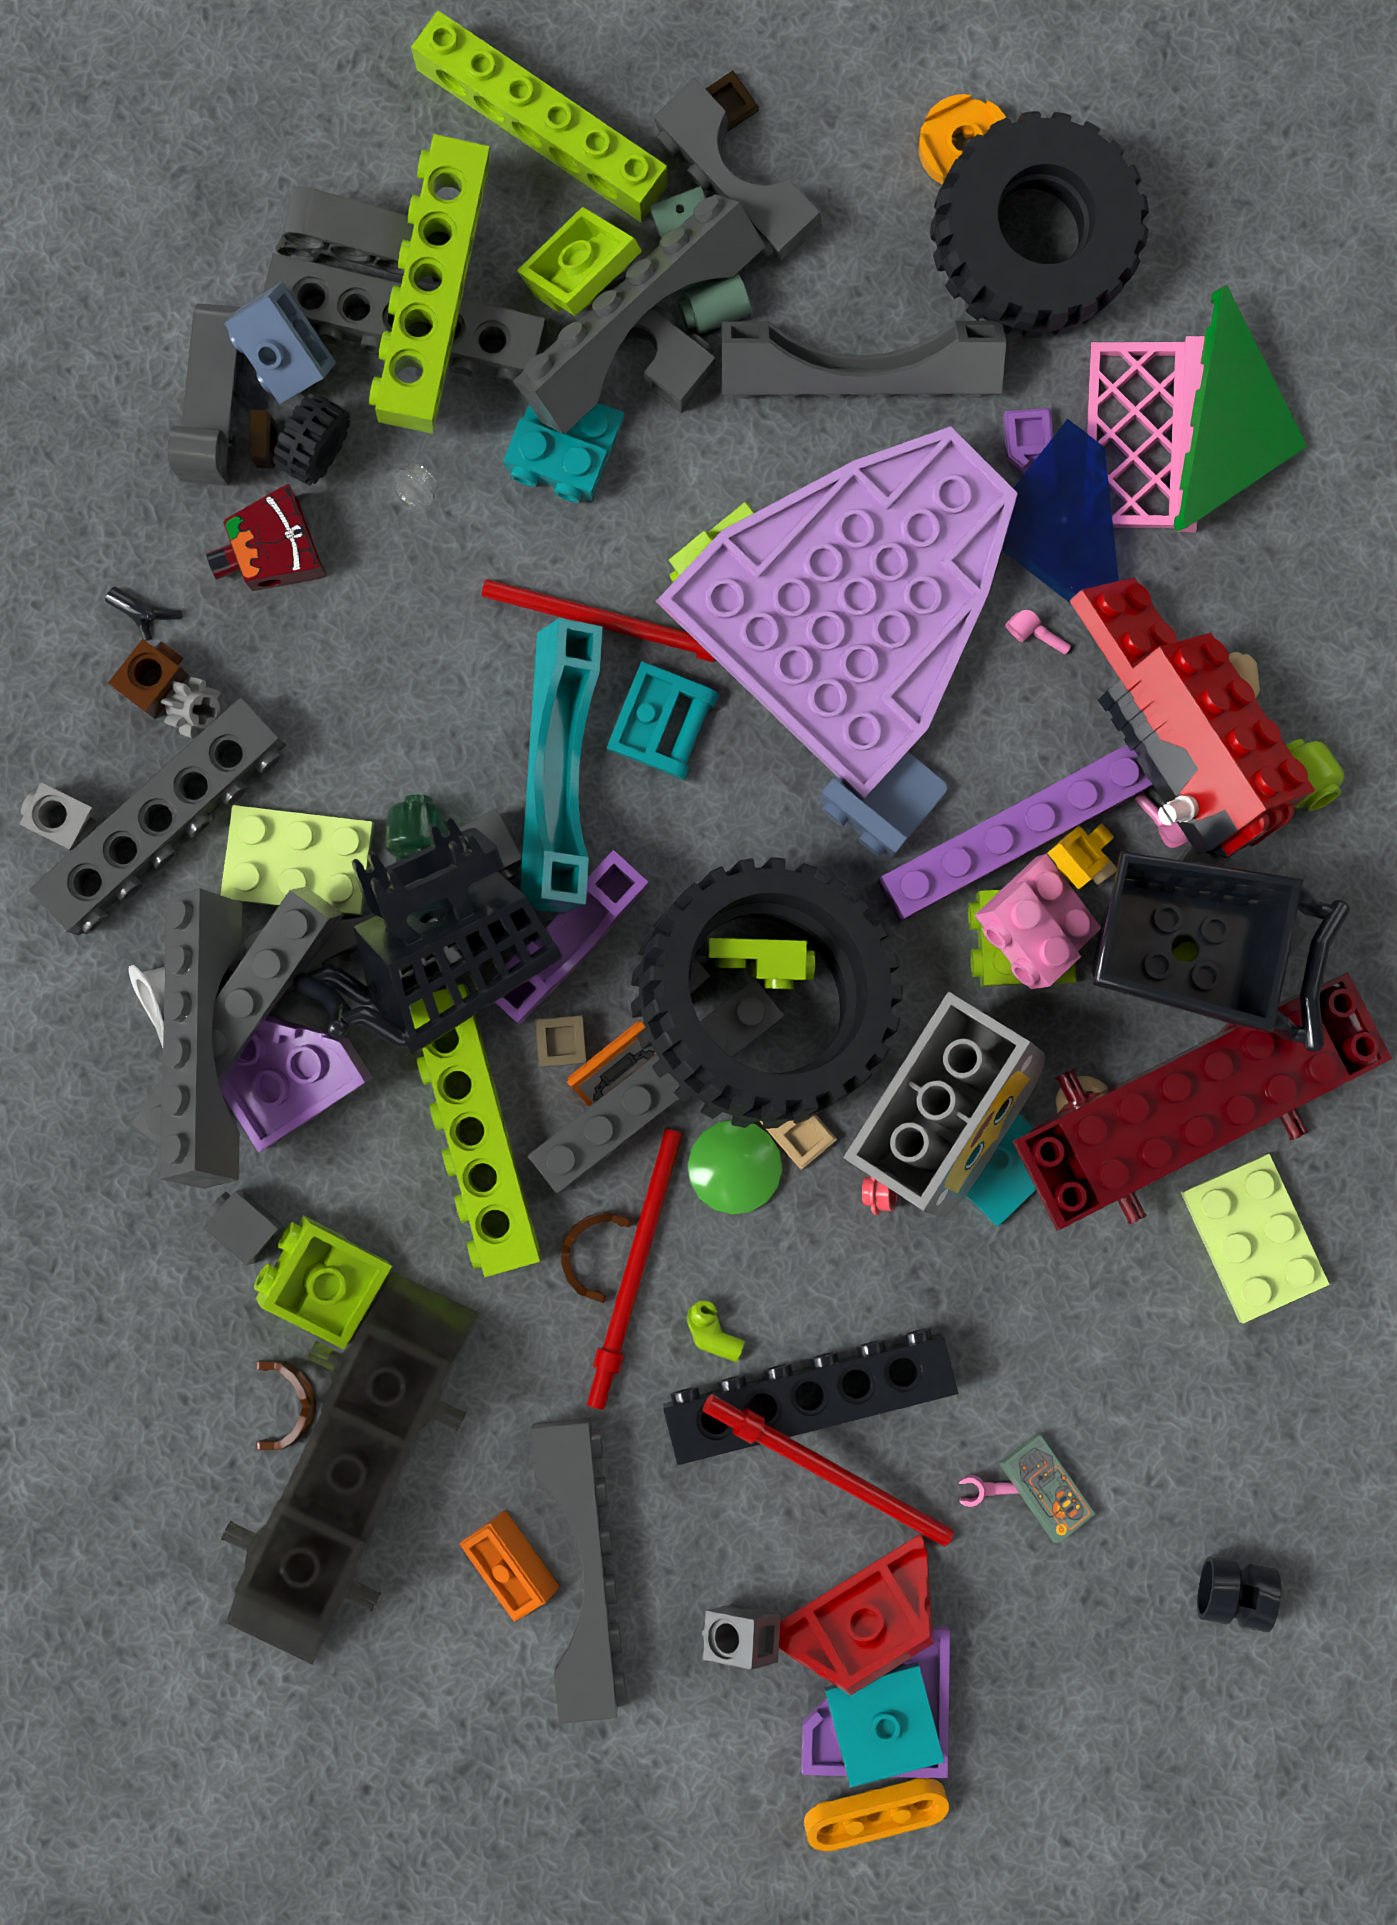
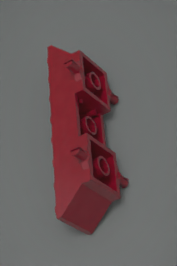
[1012,973,1392,1231]

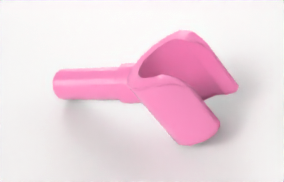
[1005,610,1071,655]
[1134,792,1189,848]
[958,1474,1019,1507]

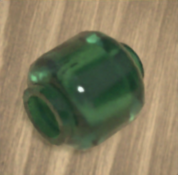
[385,794,448,862]

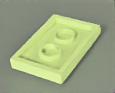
[220,805,374,916]
[1181,1153,1330,1323]

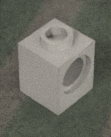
[19,782,102,850]

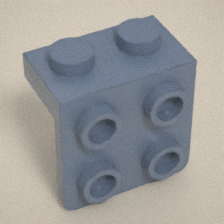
[818,751,947,859]

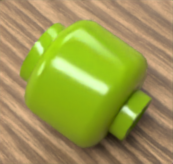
[1286,739,1345,811]

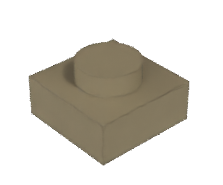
[535,1015,587,1067]

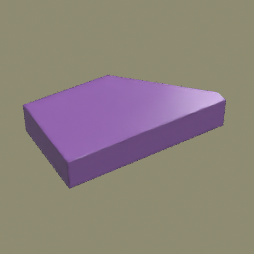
[1003,408,1058,496]

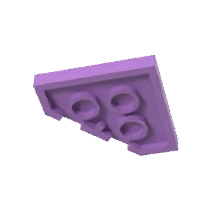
[221,1016,373,1152]
[801,1626,950,1778]

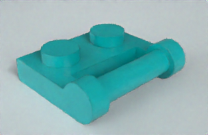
[607,661,720,781]

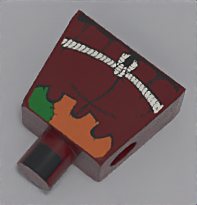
[206,484,326,591]

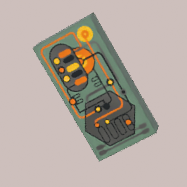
[999,1434,1095,1543]

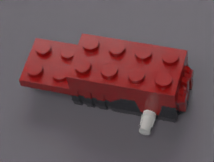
[1070,577,1316,858]

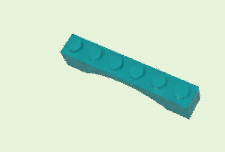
[520,618,602,914]

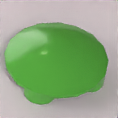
[688,1120,782,1215]

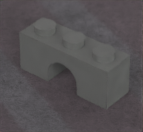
[570,278,715,413]

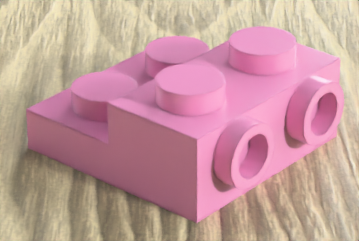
[975,854,1101,989]

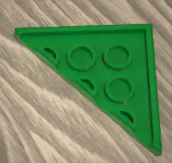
[1173,285,1307,531]

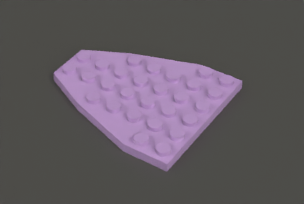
[656,426,1018,799]

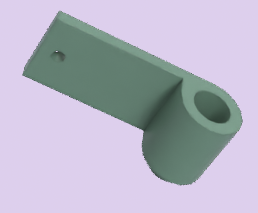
[649,186,752,335]

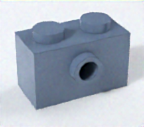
[224,282,336,404]

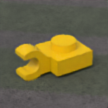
[1047,823,1114,889]

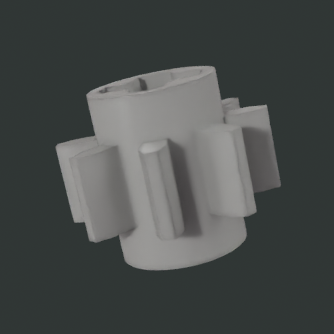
[161,677,223,738]

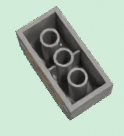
[843,991,1045,1217]

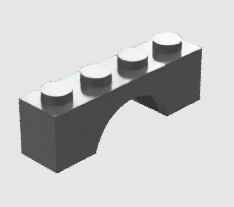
[653,78,822,263]

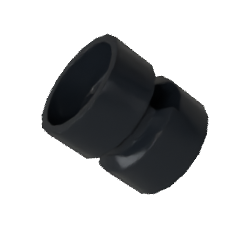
[1197,1556,1281,1633]

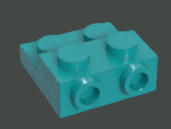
[503,403,625,503]

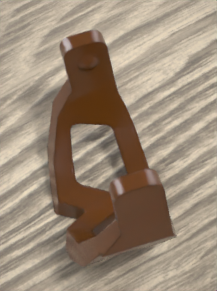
[561,1211,632,1303]
[256,1361,316,1450]

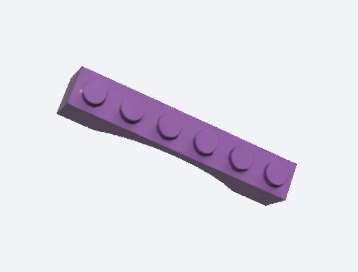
[878,745,1152,923]

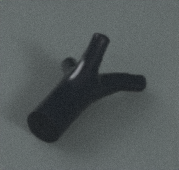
[105,586,183,641]

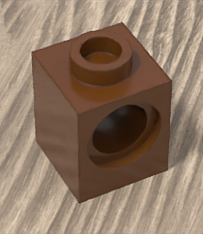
[108,639,189,719]

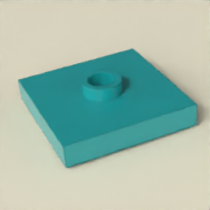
[966,1114,1036,1227]
[824,1662,945,1788]

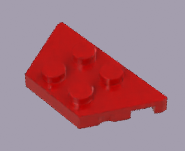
[779,1534,934,1696]

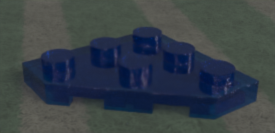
[1001,419,1119,605]

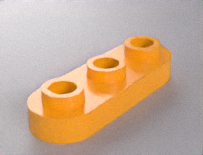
[804,1778,949,1852]

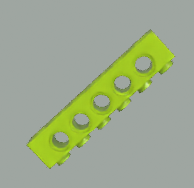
[411,10,668,223]
[369,134,490,434]
[410,984,543,1277]

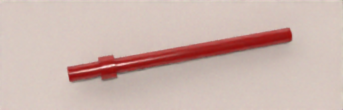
[482,579,716,663]
[586,1128,683,1410]
[703,1394,954,1547]

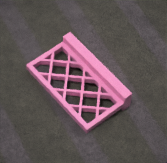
[1083,336,1205,533]

